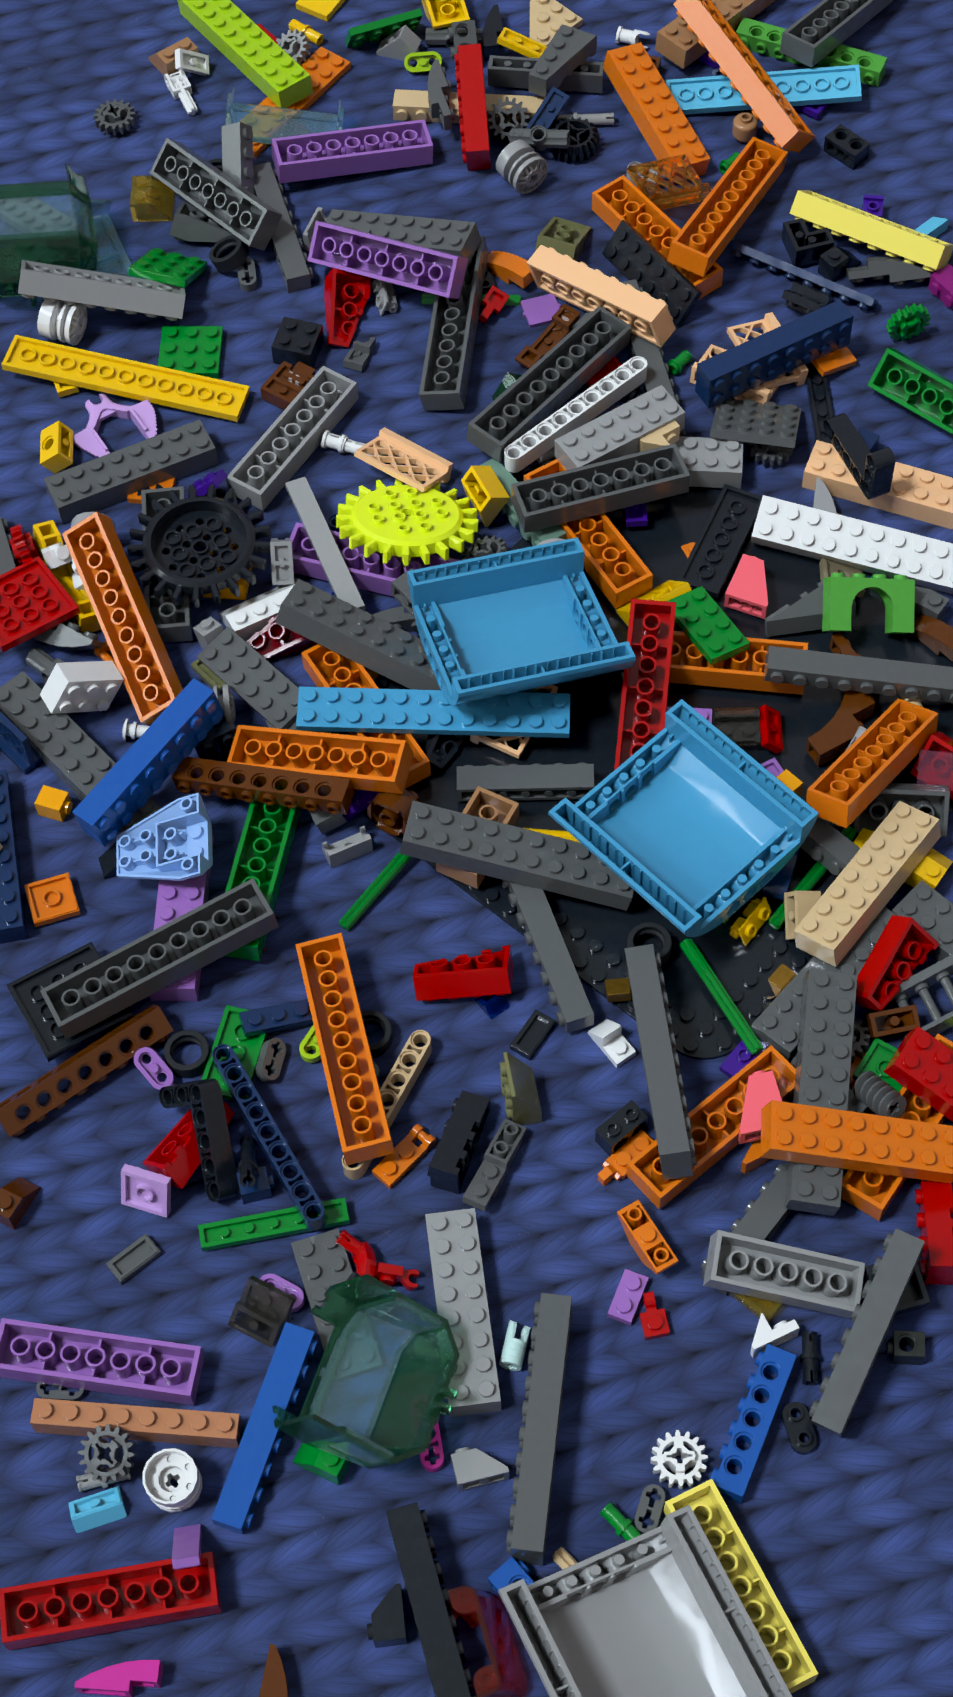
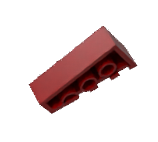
[855,915,939,1011]
[914,1180,953,1285]

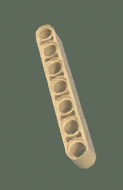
[342,1030,432,1180]

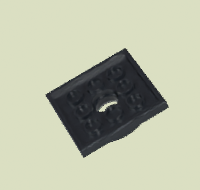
[7,942,134,1062]

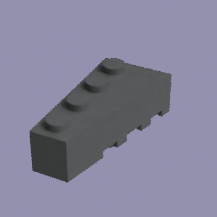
[529,24,597,97]

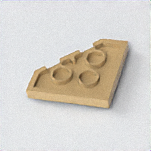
[530,0,583,46]

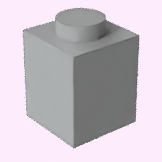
[193,616,224,649]

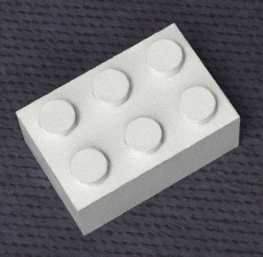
[40,661,124,714]

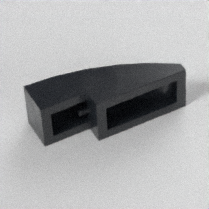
[483,4,503,61]

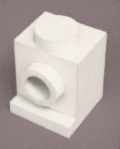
[41,542,72,570]

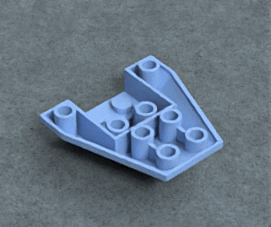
[116,793,213,881]

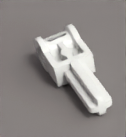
[164,70,198,116]

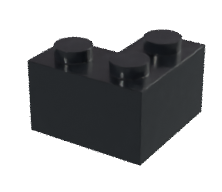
[782,218,835,267]

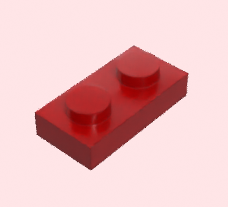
[758,704,783,754]

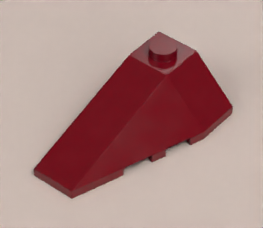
[246,614,318,662]

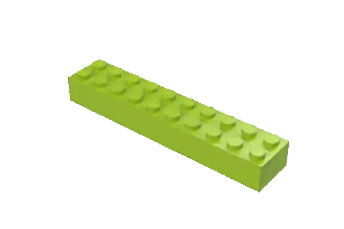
[177,0,313,110]

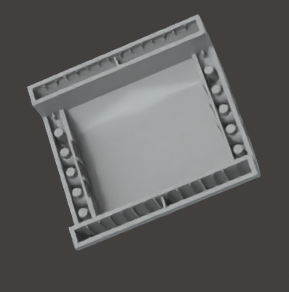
[498,1505,792,1697]

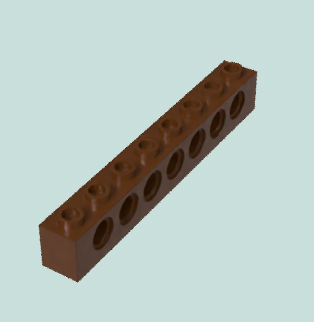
[172,757,355,815]
[0,1004,174,1137]

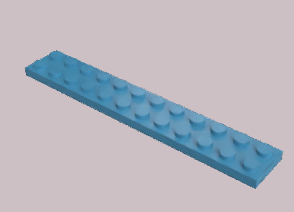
[296,686,570,738]

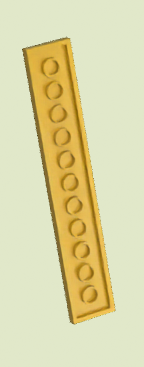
[1,335,250,422]

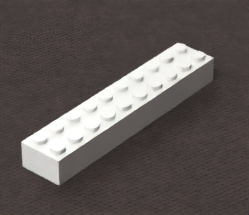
[751,495,953,594]

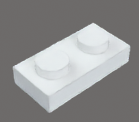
[175,48,209,76]

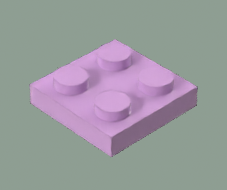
[121,1164,171,1218]

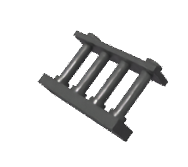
[889,954,953,1037]

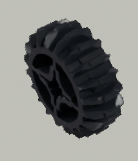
[549,116,600,163]

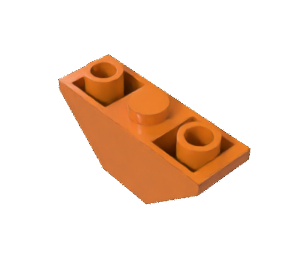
[617,1200,679,1274]

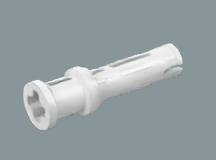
[321,430,385,456]

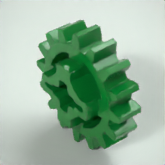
[885,303,931,341]

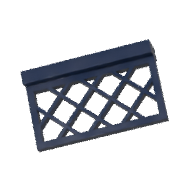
[0,712,43,775]

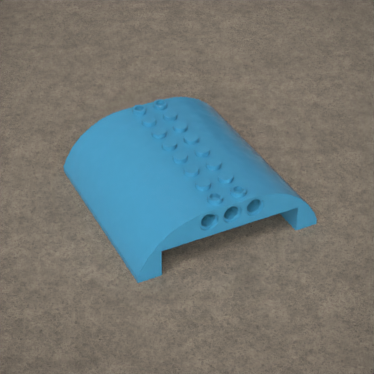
[407,537,636,706]
[548,699,819,937]

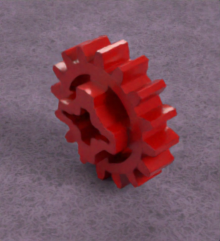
[9,524,40,564]

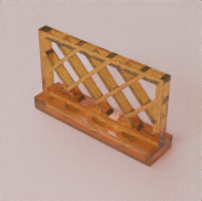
[627,154,712,210]

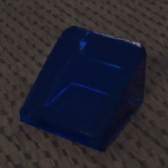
[474,995,509,1019]

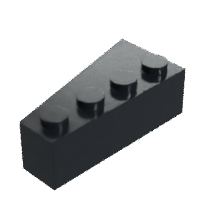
[427,1090,491,1194]

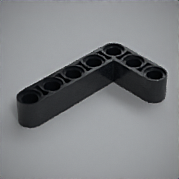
[823,413,895,500]
[159,1078,239,1202]

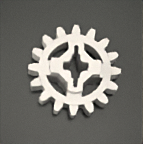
[650,1430,708,1489]

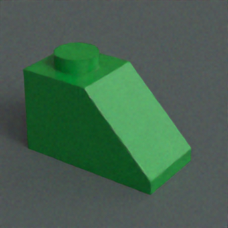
[293,1439,351,1485]

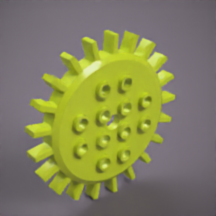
[336,479,478,566]

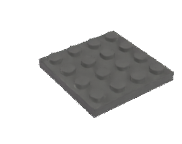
[710,397,802,448]

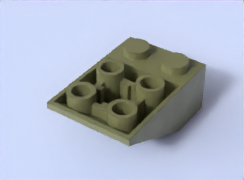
[499,1052,542,1126]

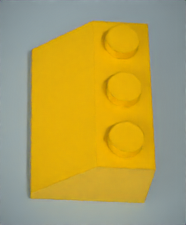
[616,580,691,626]

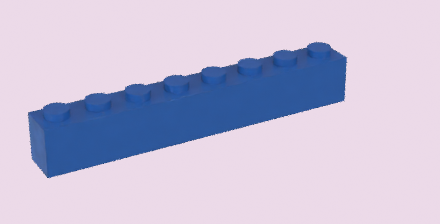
[211,1322,318,1534]

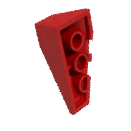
[324,268,371,348]

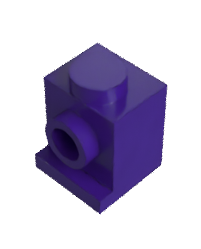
[862,194,884,218]

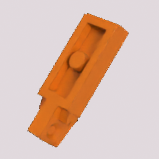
[597,1130,654,1186]

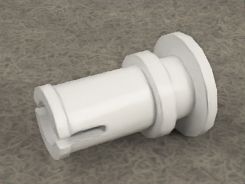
[122,718,150,740]

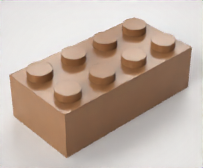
[436,786,519,889]

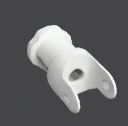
[615,26,651,49]

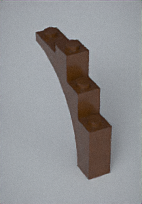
[806,632,875,767]

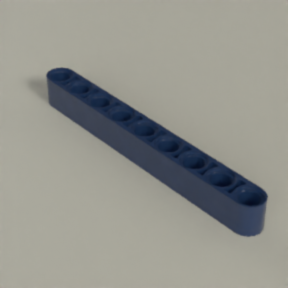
[212,1044,326,1231]

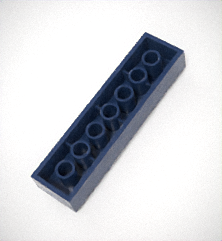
[695,300,854,408]
[0,769,28,944]

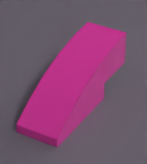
[74,1660,164,1697]

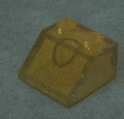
[130,175,174,222]

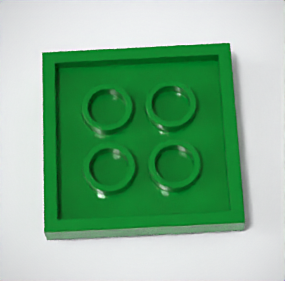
[128,248,207,288]
[158,326,224,379]

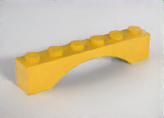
[33,520,101,633]

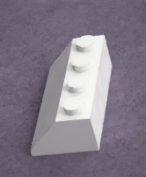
[219,579,298,642]

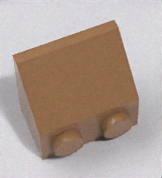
[148,37,199,76]

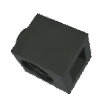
[886,1330,925,1365]

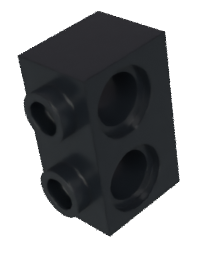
[823,124,870,170]
[595,1100,648,1156]

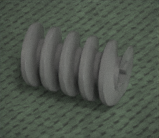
[853,1070,907,1118]

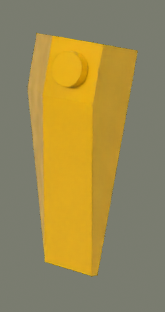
[853,828,953,889]

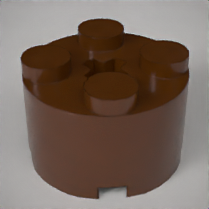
[367,789,419,836]

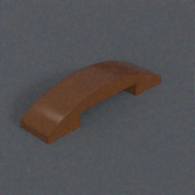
[515,304,581,369]

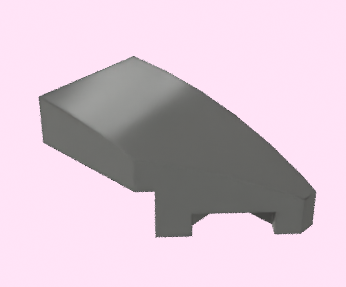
[343,337,376,372]

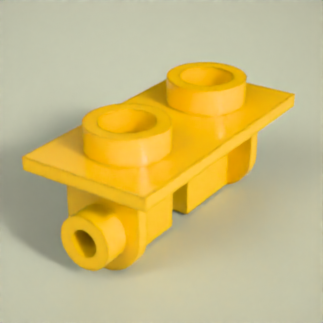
[730,897,772,946]

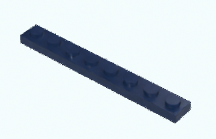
[727,240,878,310]

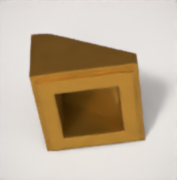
[768,964,796,997]
[605,978,631,1003]

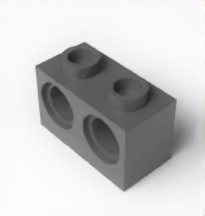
[448,20,477,59]

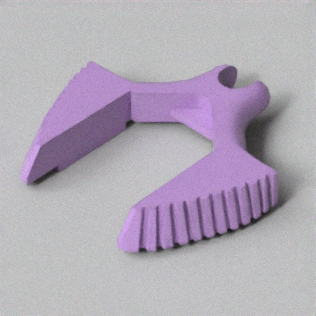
[73,394,157,458]

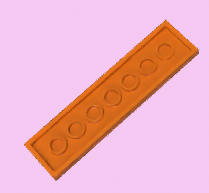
[240,47,351,158]

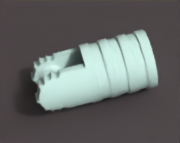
[499,1320,531,1371]

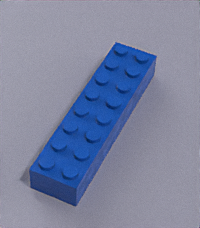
[72,678,224,847]

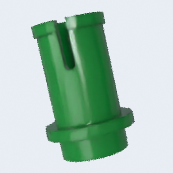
[719,152,740,174]
[668,350,692,375]

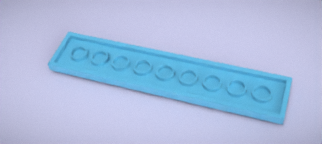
[666,65,862,115]

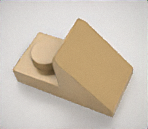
[639,421,680,452]

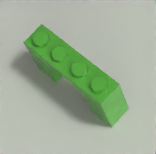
[822,573,915,634]

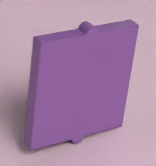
[520,294,561,328]

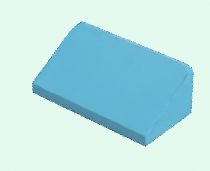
[915,217,949,238]
[68,1486,127,1533]

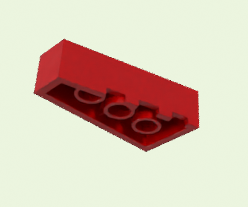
[412,945,514,1002]
[142,1101,235,1189]

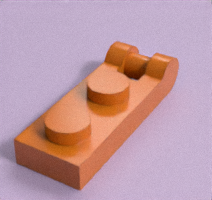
[372,1124,437,1189]

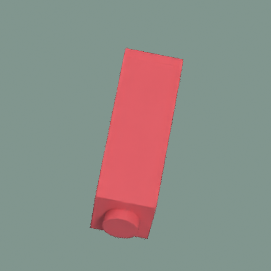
[724,554,768,619]
[738,1070,782,1144]

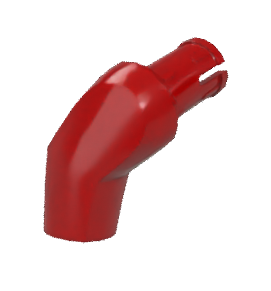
[335,1229,377,1283]

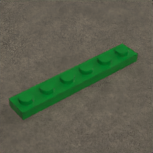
[198,1197,350,1252]

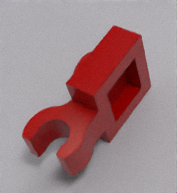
[478,285,510,324]
[374,1262,419,1291]
[639,1291,670,1340]

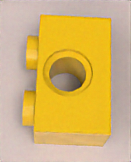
[40,421,73,474]

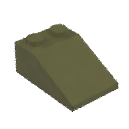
[535,216,591,261]

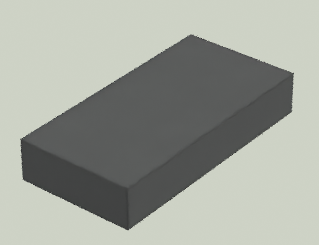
[106,1233,162,1285]

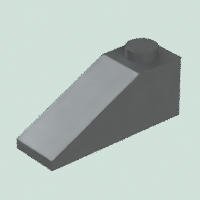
[914,586,950,621]

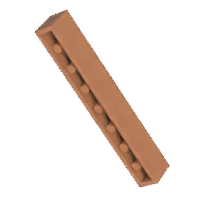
[30,1398,243,1448]

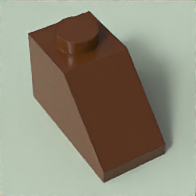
[863,1004,921,1038]
[0,1177,41,1230]

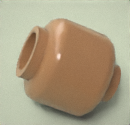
[732,112,758,143]

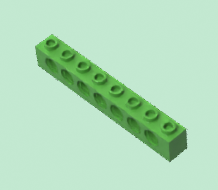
[736,17,888,87]

